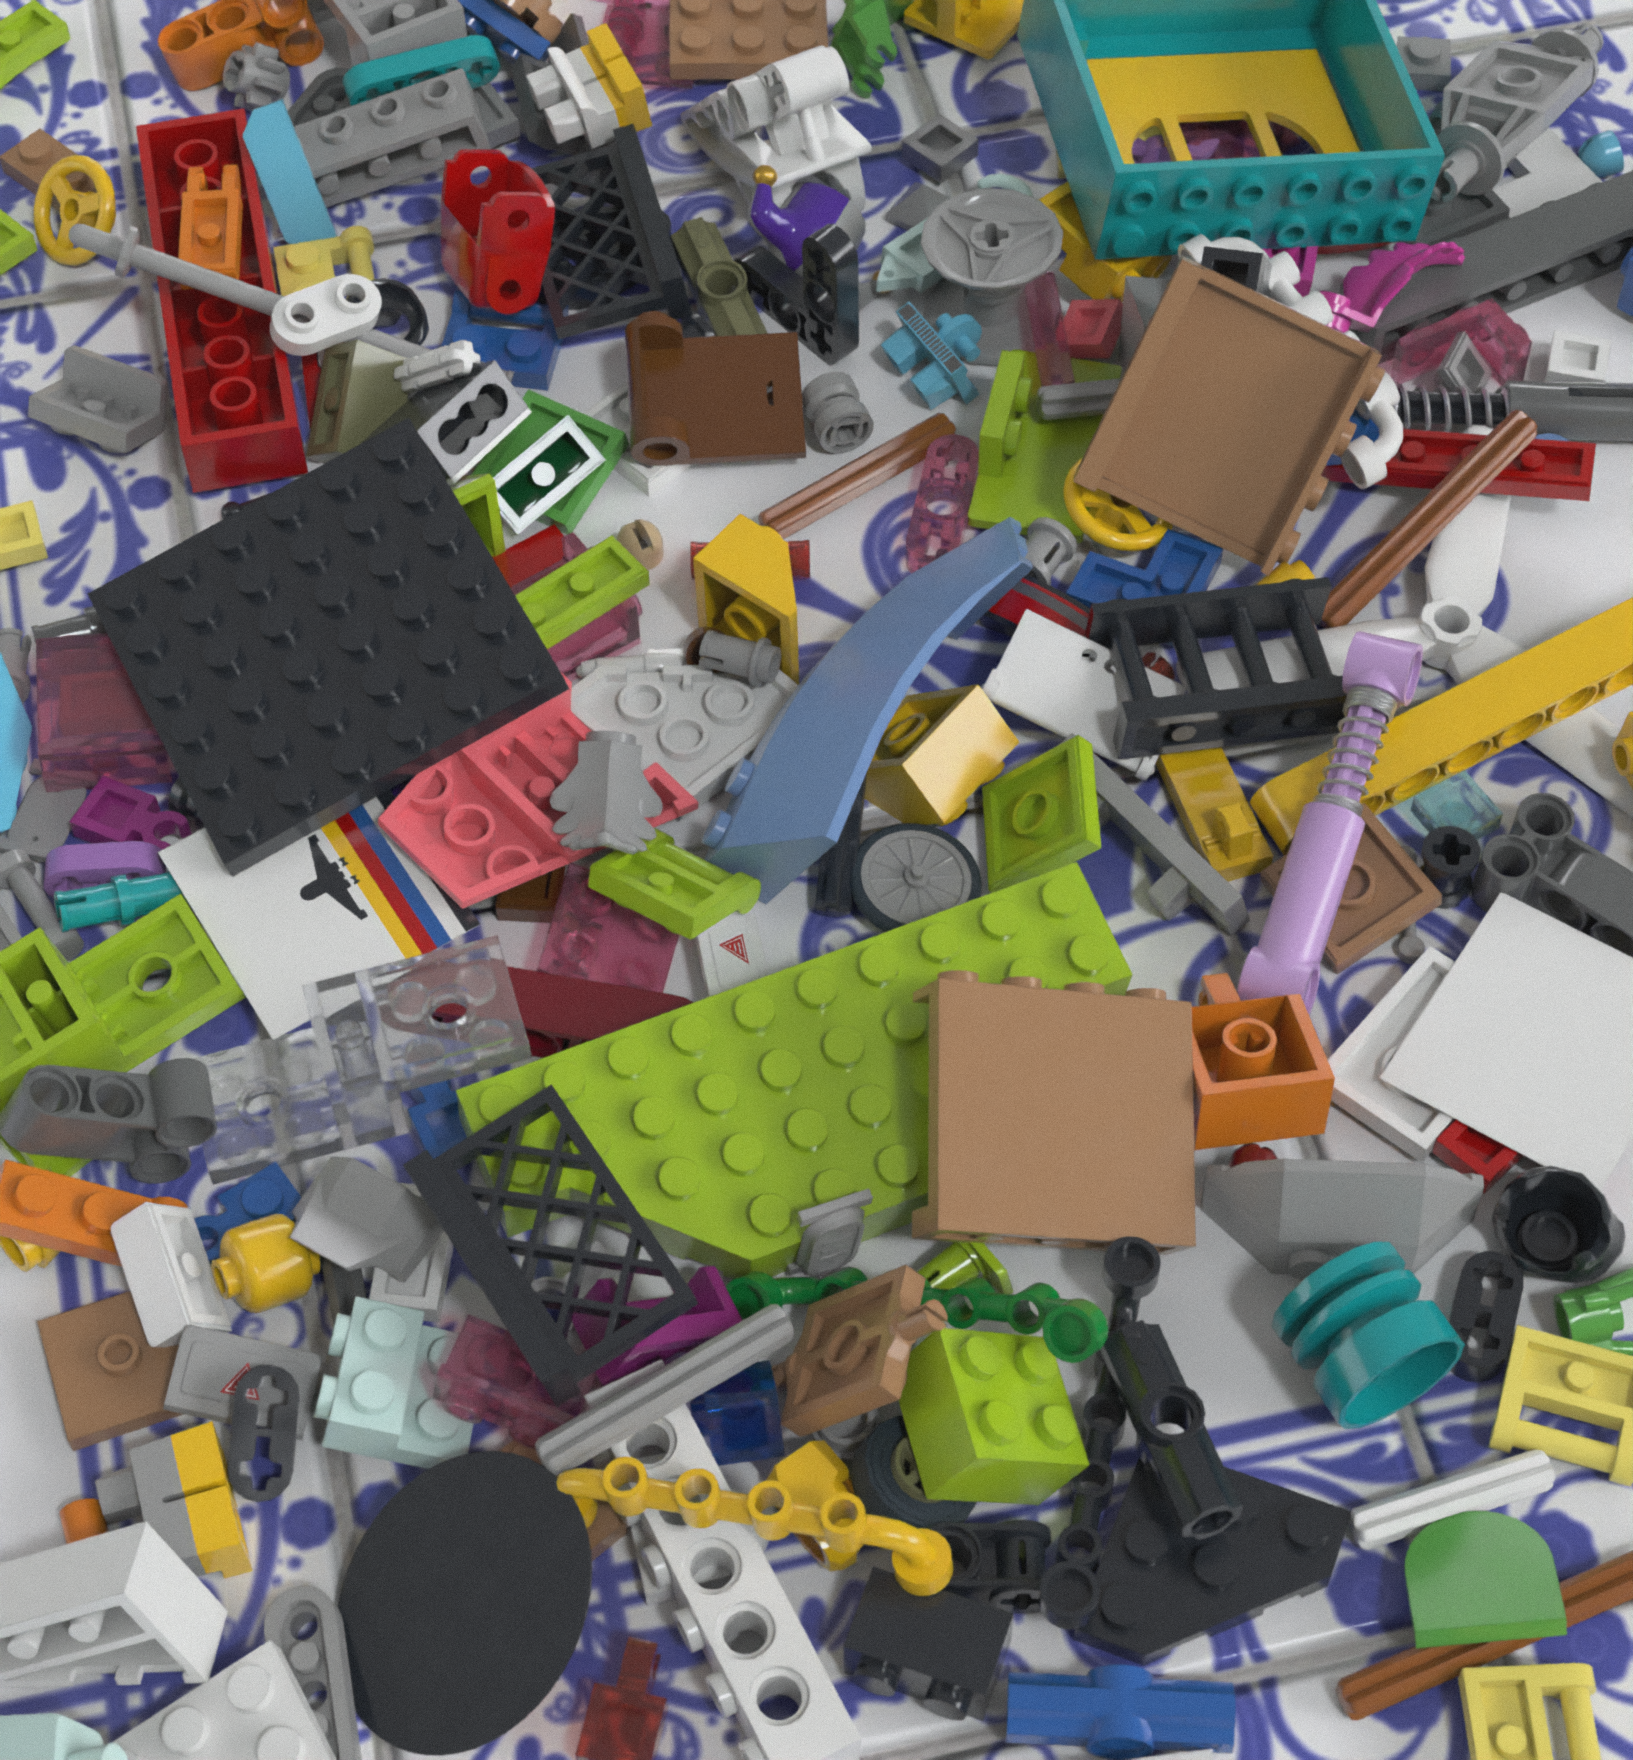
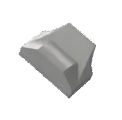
[289,1156,444,1282]

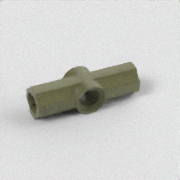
[670,217,768,336]

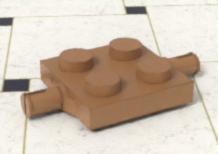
[758,1264,948,1437]

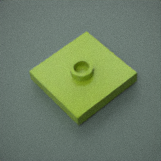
[982,735,1101,893]

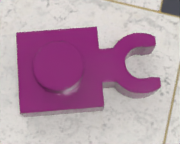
[69,776,192,850]

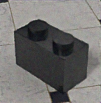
[843,1566,1014,1721]

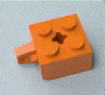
[1192,973,1335,1150]

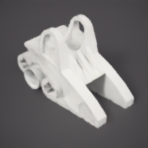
[680,45,872,211]

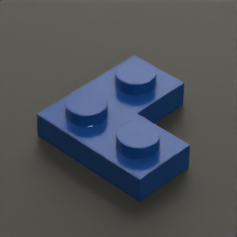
[1066,529,1223,647]

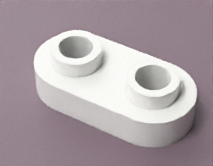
[270,274,382,356]

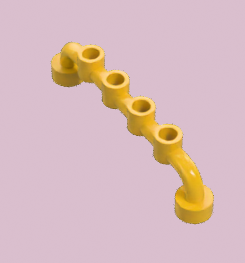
[556,1457,953,1596]

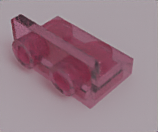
[433,1314,597,1450]

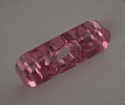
[906,434,979,574]

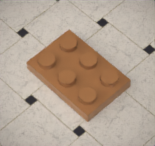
[670,0,828,80]

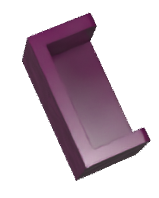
[572,1265,742,1387]

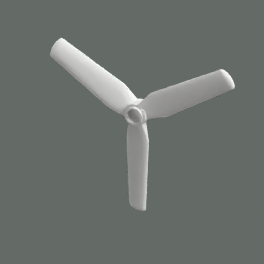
[1176,425,1633,818]

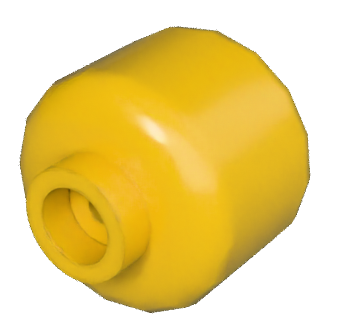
[211,1214,320,1313]

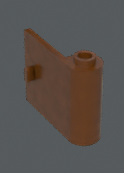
[625,311,806,466]

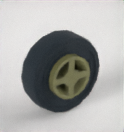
[850,1416,977,1529]

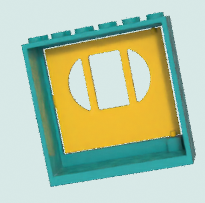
[1017,0,1445,260]

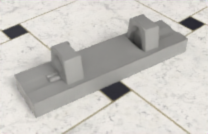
[1059,733,1250,937]

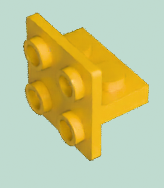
[904,0,1024,59]

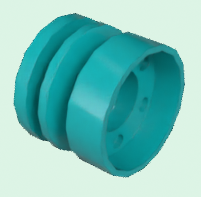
[1271,1241,1465,1429]

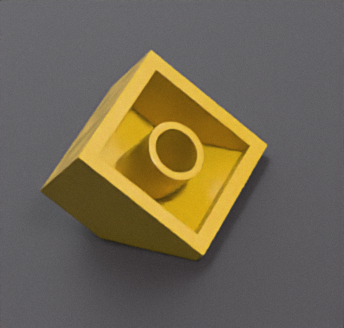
[693,514,799,685]
[865,684,1019,826]

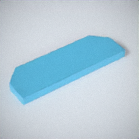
[242,99,338,244]

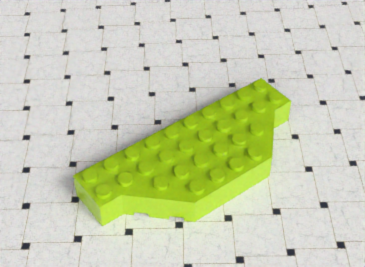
[456,862,1133,1280]

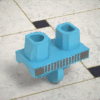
[881,302,982,410]

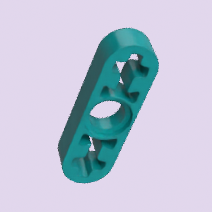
[343,35,500,106]

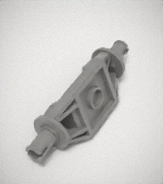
[1431,23,1604,202]

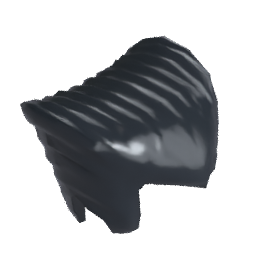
[1492,1165,1626,1283]

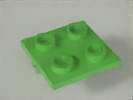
[830,0,914,98]

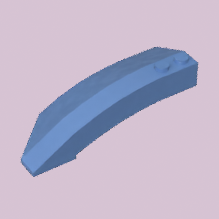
[702,517,1033,904]

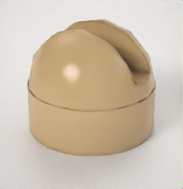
[616,519,664,570]

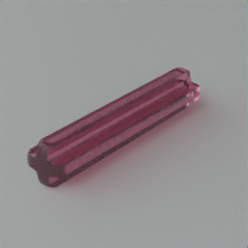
[1024,272,1075,387]

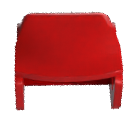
[441,149,555,314]

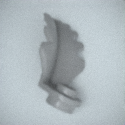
[550,731,663,855]

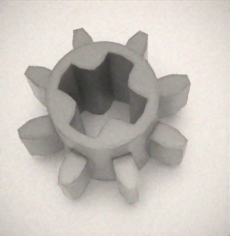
[223,42,290,111]

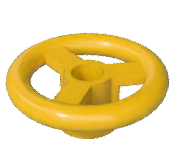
[33,155,116,265]
[1063,458,1174,551]

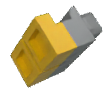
[95,1421,253,1579]

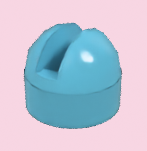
[1578,130,1624,178]

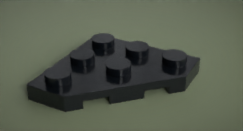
[1074,1457,1351,1666]

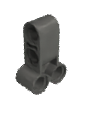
[1471,793,1633,958]
[0,1058,217,1184]

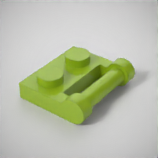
[588,828,761,940]

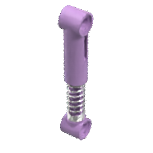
[1237,631,1423,1016]

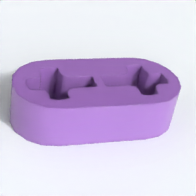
[44,841,166,898]

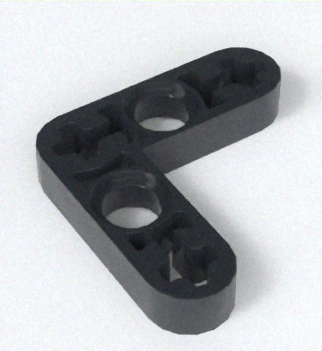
[734,224,859,364]

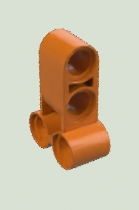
[157,0,324,91]

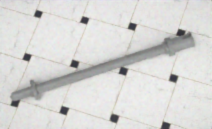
[68,224,514,382]

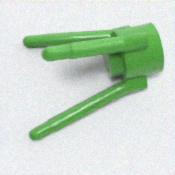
[1553,1267,1633,1356]

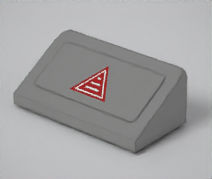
[163,1325,323,1440]

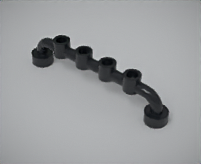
[1039,1236,1161,1629]

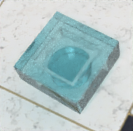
[1411,770,1503,840]

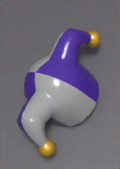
[747,165,892,310]

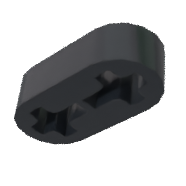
[1448,1251,1524,1383]
[228,1365,300,1502]

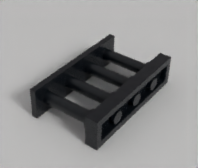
[1084,577,1347,759]

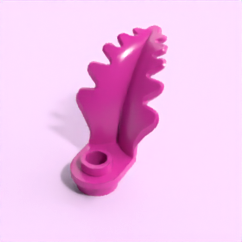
[1319,241,1465,333]

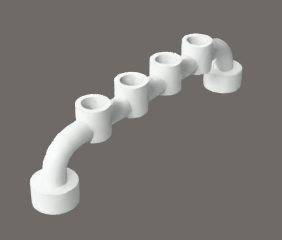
[1178,234,1403,489]

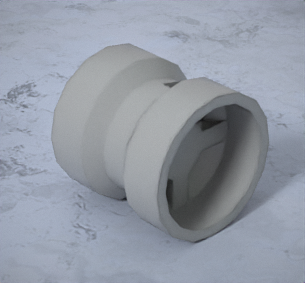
[802,372,873,453]

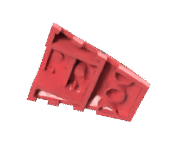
[378,671,699,909]

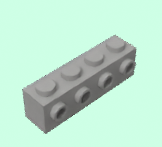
[294,68,491,208]

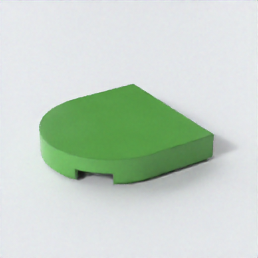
[1405,1511,1567,1648]

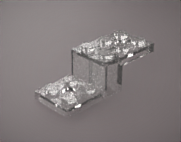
[192,935,532,1185]

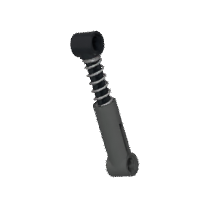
[1392,380,1633,442]

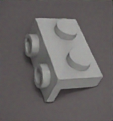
[28,345,168,453]

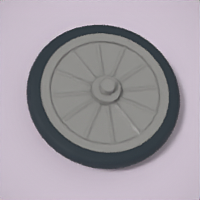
[850,823,982,932]

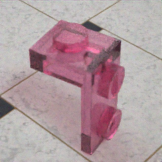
[1391,298,1532,387]

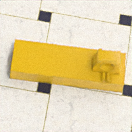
[1155,747,1273,882]

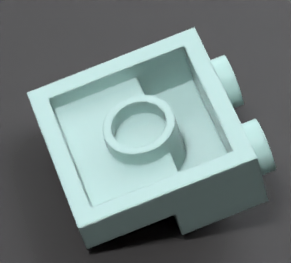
[314,1296,489,1469]

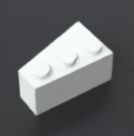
[0,1521,228,1688]

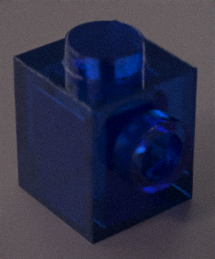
[690,1360,785,1466]

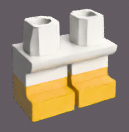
[526,23,653,149]

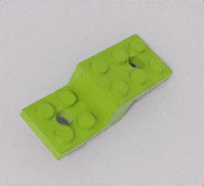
[0,894,246,1100]

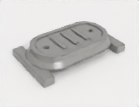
[0,758,100,863]
[786,1188,873,1276]

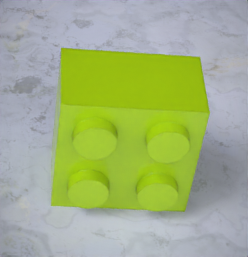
[898,1328,1090,1505]

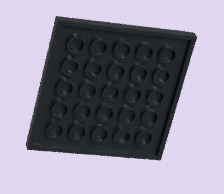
[88,418,569,876]

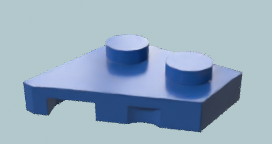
[458,0,551,64]

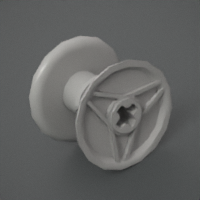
[921,188,1063,366]

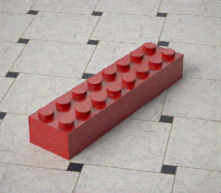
[136,108,308,493]

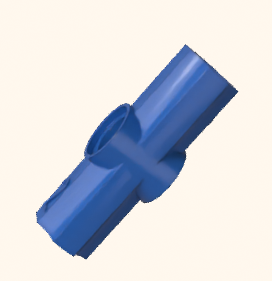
[1006,1664,1236,1760]

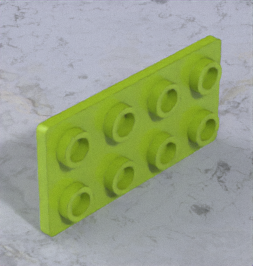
[967,349,1122,544]

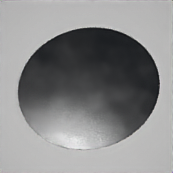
[337,1451,592,1756]

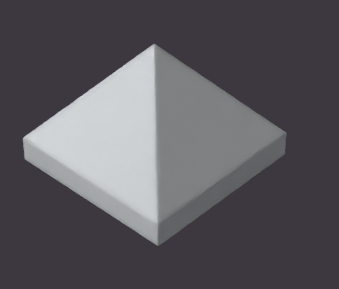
[886,182,950,230]
[1434,331,1492,393]

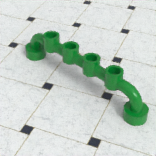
[725,1267,1108,1363]

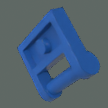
[441,288,569,391]

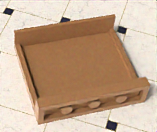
[1073,256,1385,576]
[912,970,1196,1255]

